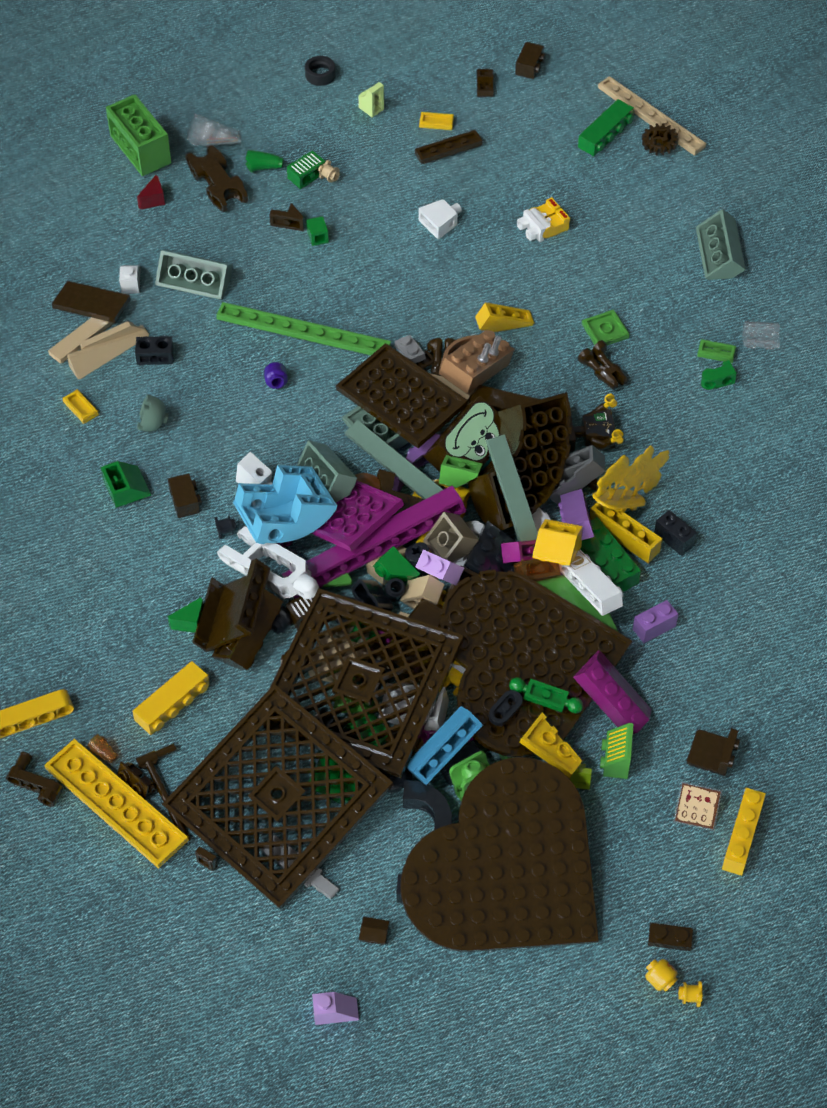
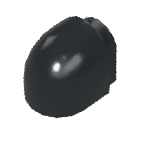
[271,606,292,634]

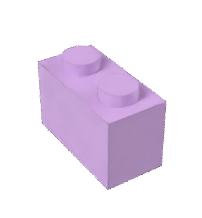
[416,549,464,585]

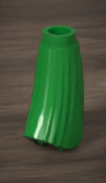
[245,150,284,172]

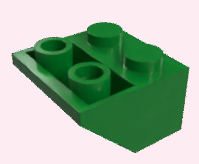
[100,461,151,508]

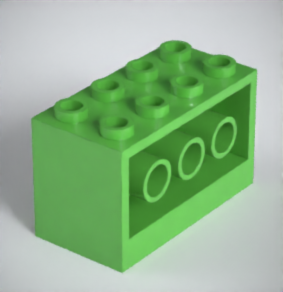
[106,94,172,176]

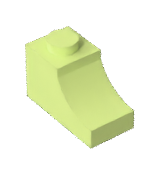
[358,82,384,118]

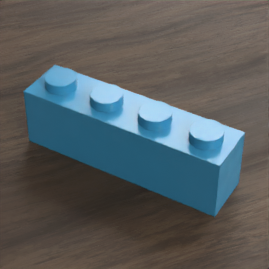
[406,706,483,785]

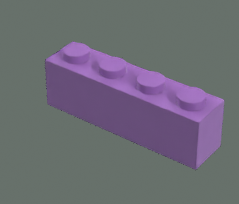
[558,489,594,540]

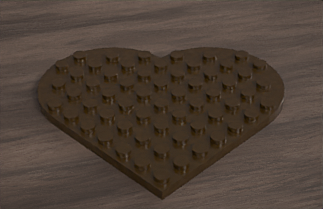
[440,570,632,758]
[400,757,599,952]

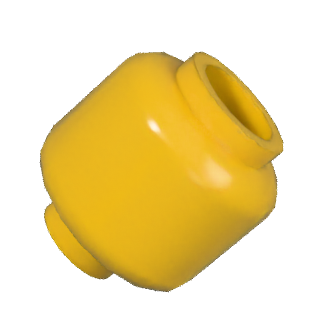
[645,959,678,992]

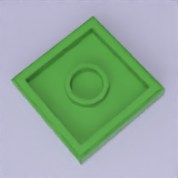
[582,309,629,346]

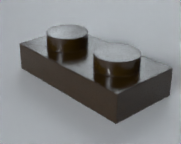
[648,922,693,951]

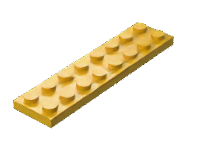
[44,739,189,869]

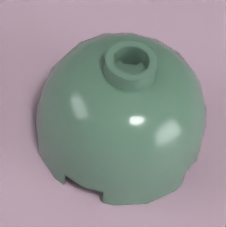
[137,394,169,432]

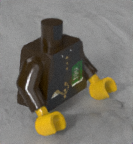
[573,393,624,451]

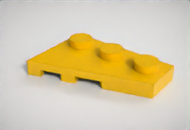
[519,712,582,778]

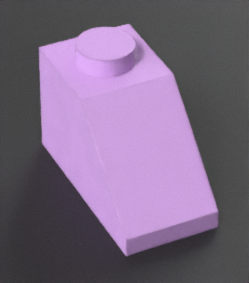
[312,992,359,1025]

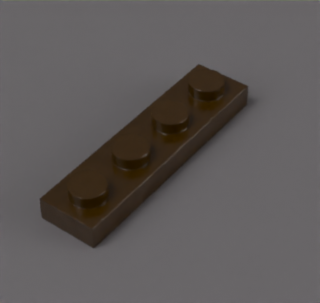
[415,130,482,165]

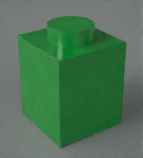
[306,216,329,246]

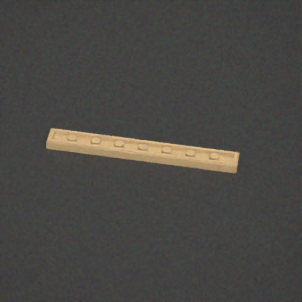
[598,76,706,156]

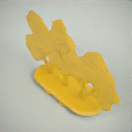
[592,445,669,512]

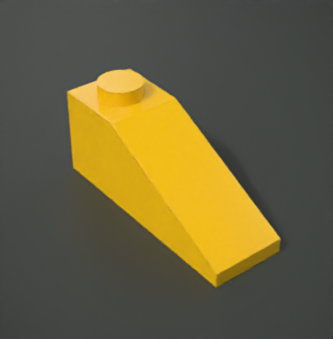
[475,302,534,332]

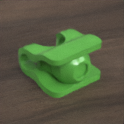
[449,751,490,801]

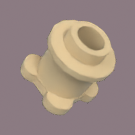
[318,160,340,183]

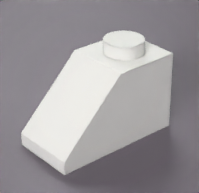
[119,265,140,294]

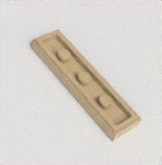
[48,317,113,364]

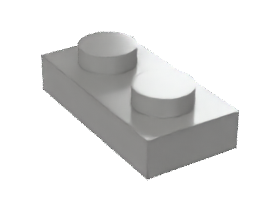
[394,335,426,363]

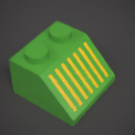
[600,723,633,779]

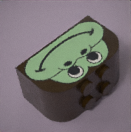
[423,396,500,472]

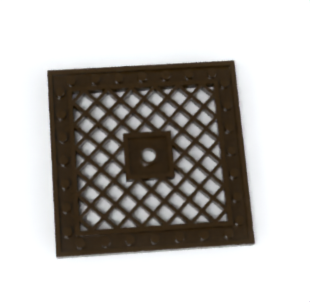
[262,588,464,778]
[162,684,394,910]

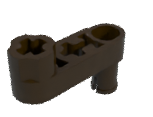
[6,752,63,807]

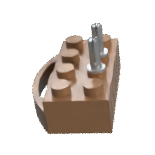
[439,330,515,394]

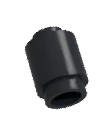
[384,578,405,601]

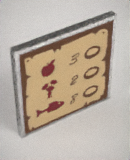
[673,781,723,831]

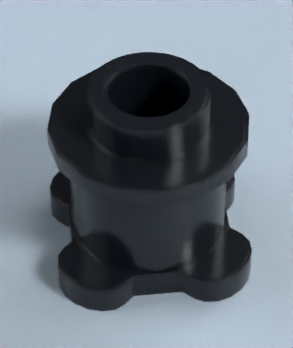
[214,516,237,539]

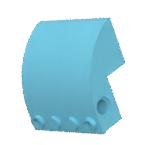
[233,465,337,544]

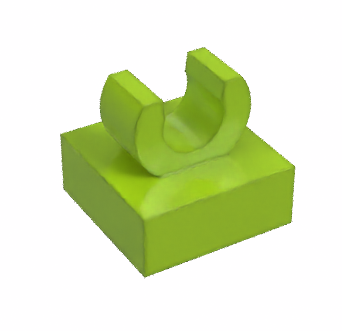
[570,764,592,790]

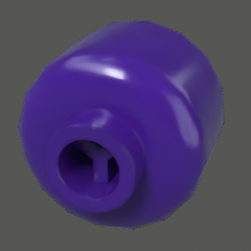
[264,362,288,389]

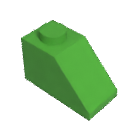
[439,455,483,488]

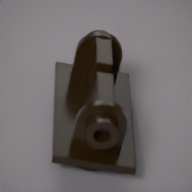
[117,762,156,800]

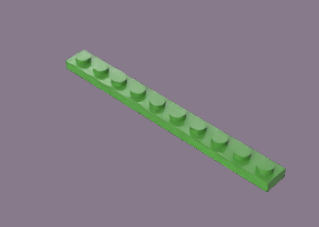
[216,302,391,355]

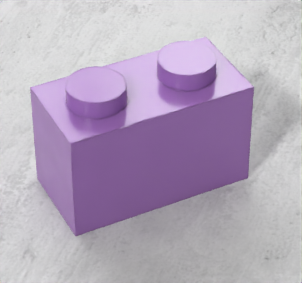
[633,600,678,643]

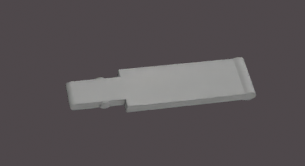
[260,835,339,899]

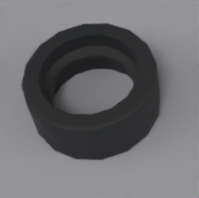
[305,56,336,86]

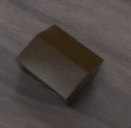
[359,917,390,945]

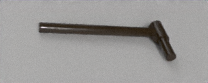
[135,743,191,841]

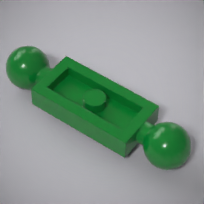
[509,677,583,714]

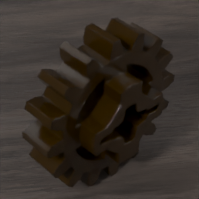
[642,123,678,156]

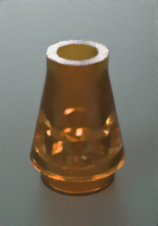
[87,734,118,763]

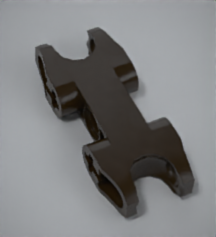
[185,144,248,212]

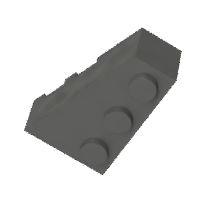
[549,445,606,505]

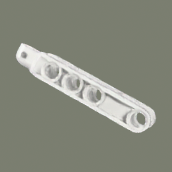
[217,526,319,599]

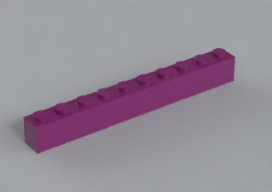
[282,486,466,598]

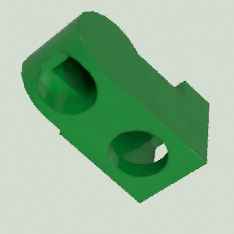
[700,360,737,390]

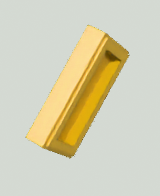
[419,112,454,130]
[62,389,99,424]

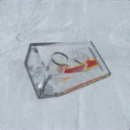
[187,113,242,146]

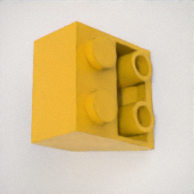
[533,519,583,566]

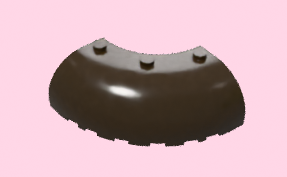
[467,392,572,530]

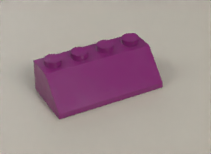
[573,650,652,734]

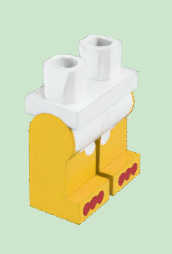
[517,197,570,242]

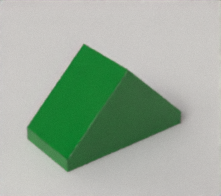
[167,597,203,633]

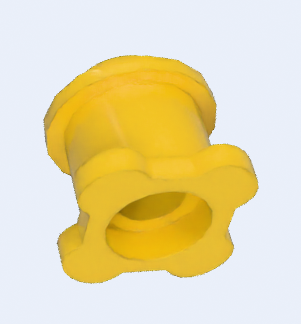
[678,981,702,1007]

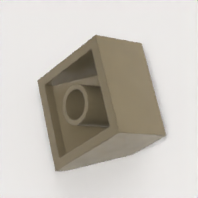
[423,512,479,562]

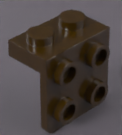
[687,728,741,776]

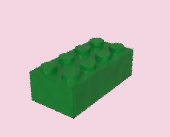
[580,517,641,592]

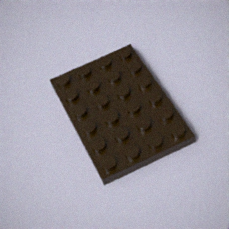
[336,343,468,448]

